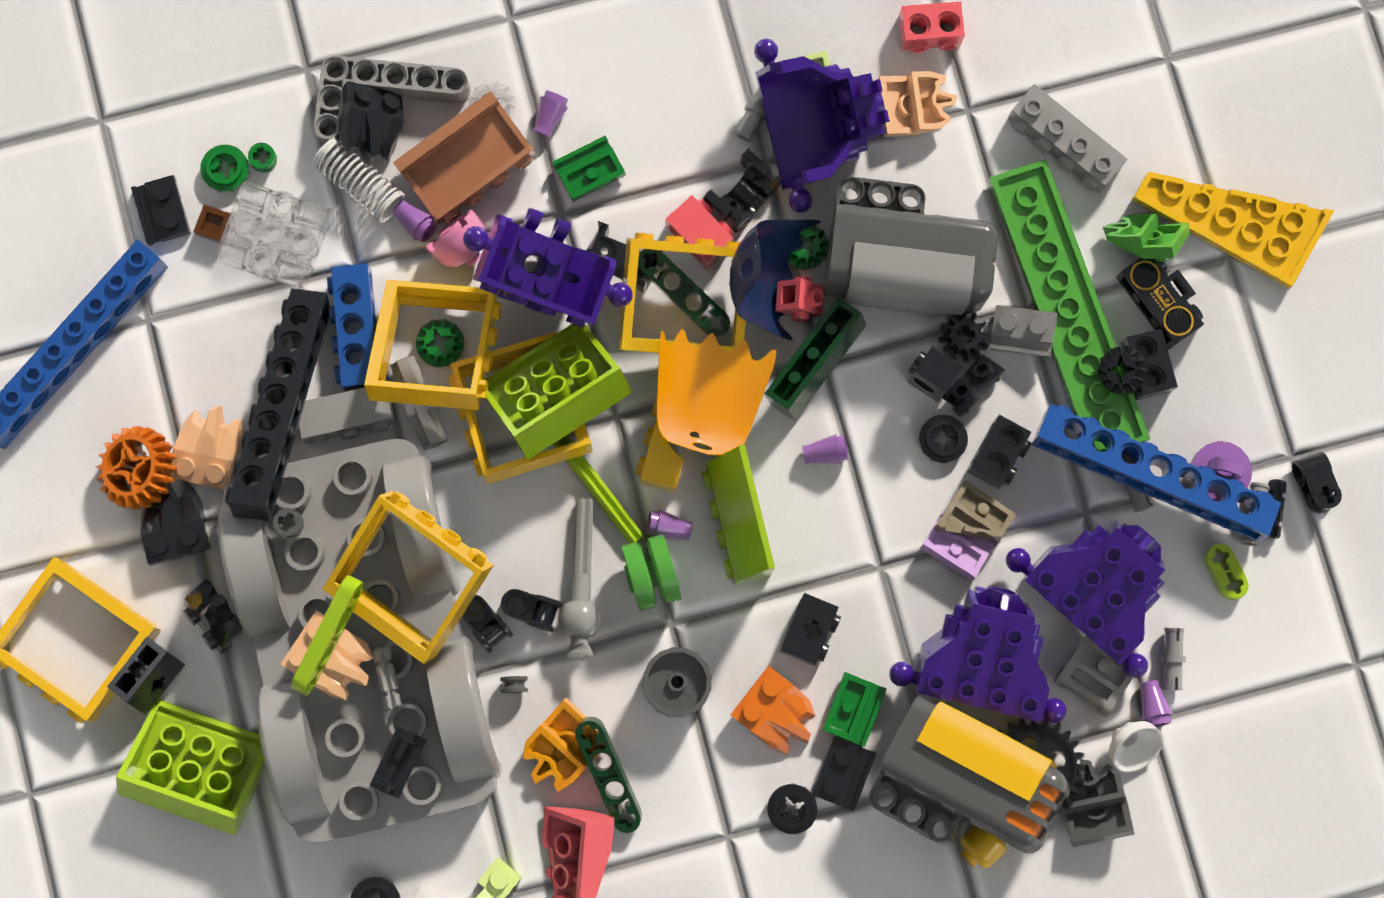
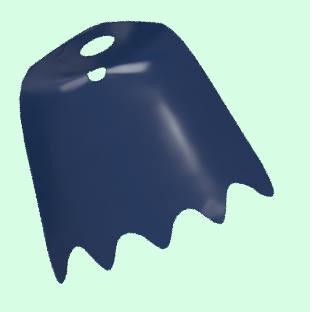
[729,219,821,341]

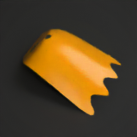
[657,329,776,455]

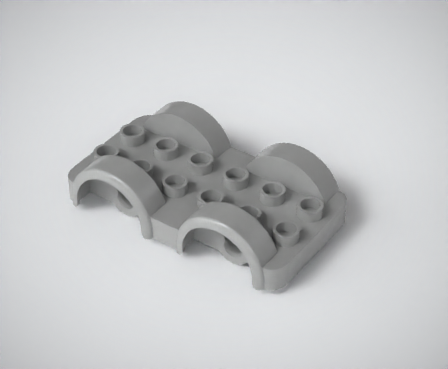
[217,439,502,843]

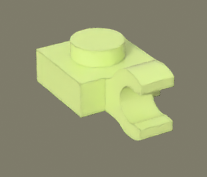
[476,857,522,898]

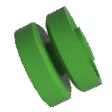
[621,534,682,612]

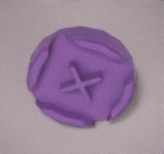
[1190,441,1252,501]

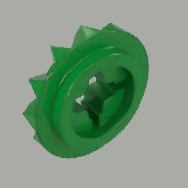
[200,144,249,193]
[788,225,829,269]
[415,318,464,367]

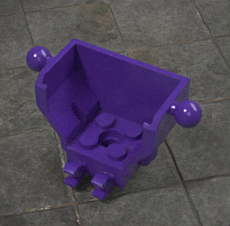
[754,39,890,213]
[463,208,633,328]
[1006,520,1165,678]
[889,586,1067,723]

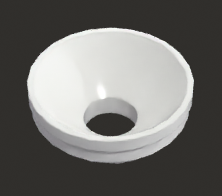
[1108,721,1163,773]

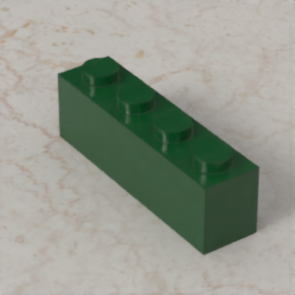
[764,297,867,421]

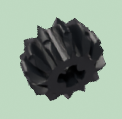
[938,312,991,363]

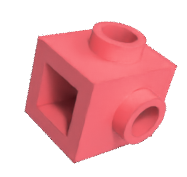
[776,276,824,322]

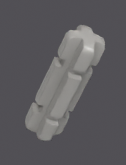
[372,646,402,710]

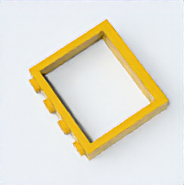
[617,232,746,359]
[364,280,502,410]
[448,332,593,484]
[322,491,494,664]
[0,557,161,723]

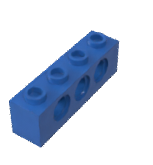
[327,263,376,392]

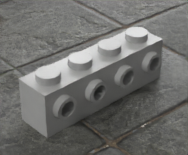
[1007,84,1128,194]

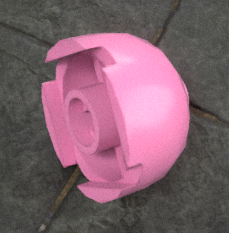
[425,209,485,267]

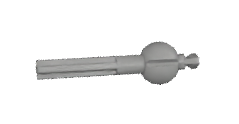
[559,498,602,659]

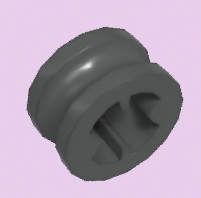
[273,508,304,538]
[500,676,528,693]

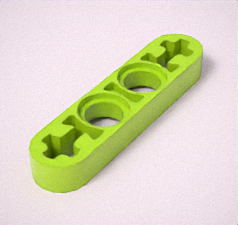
[291,575,364,696]

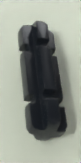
[1267,479,1287,539]

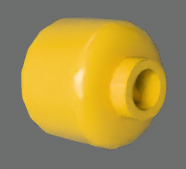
[960,826,1007,868]

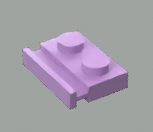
[920,510,996,581]

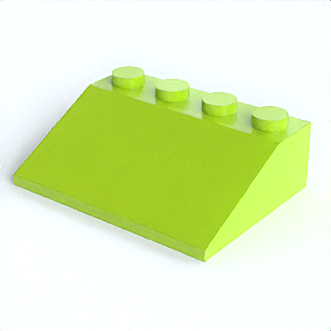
[485,324,633,460]
[702,445,775,585]
[116,699,265,836]

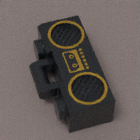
[1116,258,1204,350]

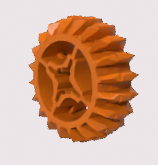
[95,426,178,510]

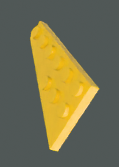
[1132,172,1335,289]

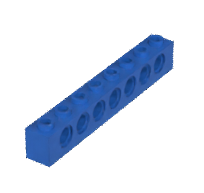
[0,239,168,450]
[1031,404,1281,543]

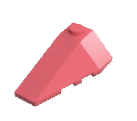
[542,807,614,898]

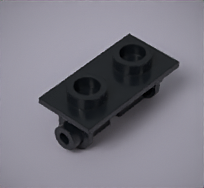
[942,355,1005,417]
[370,726,427,799]

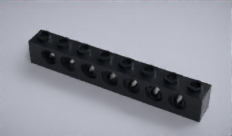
[225,288,331,522]

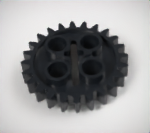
[998,718,1086,813]

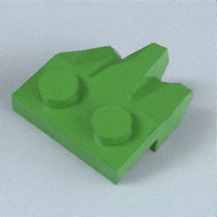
[1103,213,1190,262]

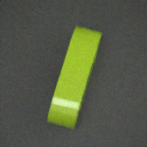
[1203,544,1249,600]

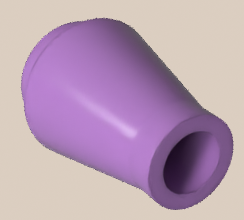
[533,90,568,138]
[393,200,438,242]
[802,434,848,464]
[646,509,693,540]
[1140,680,1173,728]

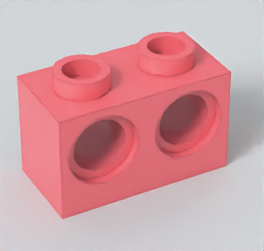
[899,1,965,53]

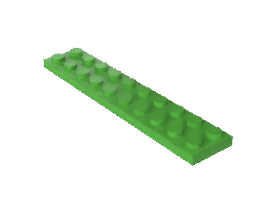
[988,159,1151,452]

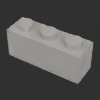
[299,387,396,446]

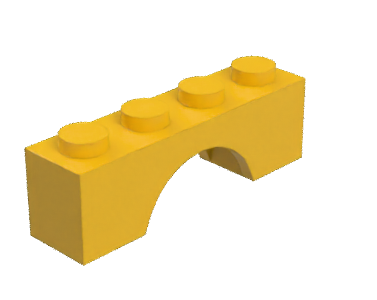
[636,398,684,493]

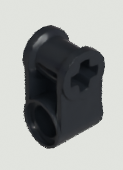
[1291,451,1342,514]
[501,589,563,633]
[462,595,514,654]

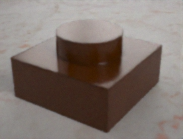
[193,204,234,245]

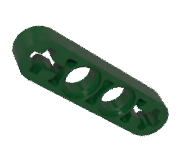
[638,249,730,337]
[575,716,642,833]

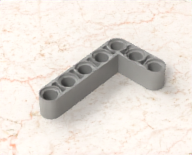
[314,56,471,148]

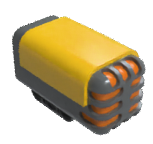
[869,696,1070,853]

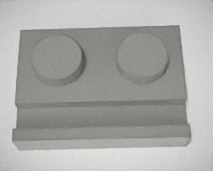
[989,305,1058,358]

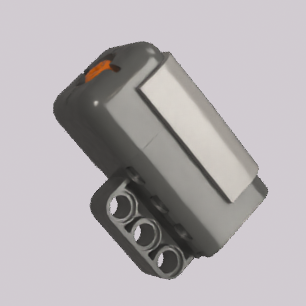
[824,177,998,317]

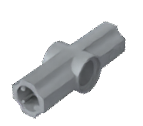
[390,356,449,450]

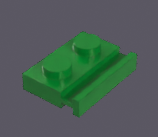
[552,135,626,203]
[822,672,887,747]

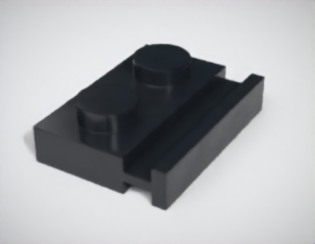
[131,175,192,246]
[812,736,877,812]

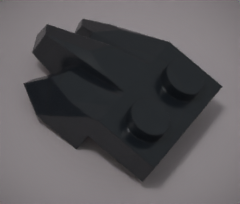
[339,81,404,164]
[140,483,211,566]
[183,579,243,655]

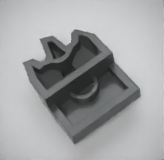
[1062,759,1135,847]

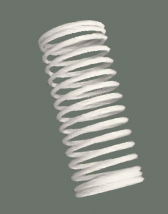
[313,137,405,223]

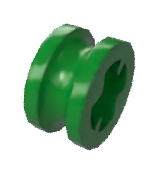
[248,143,277,173]

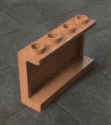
[393,91,536,224]

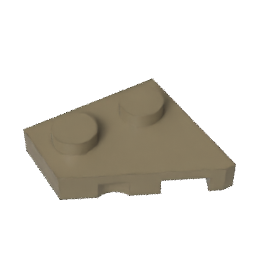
[933,480,1016,541]

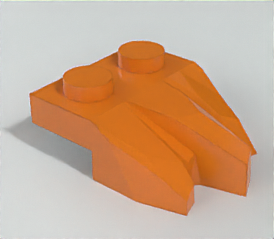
[730,665,815,755]

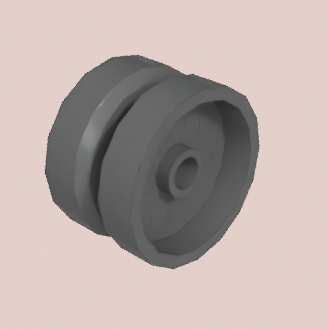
[643,647,712,718]

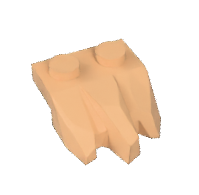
[876,71,958,137]
[171,405,243,490]
[281,610,373,701]

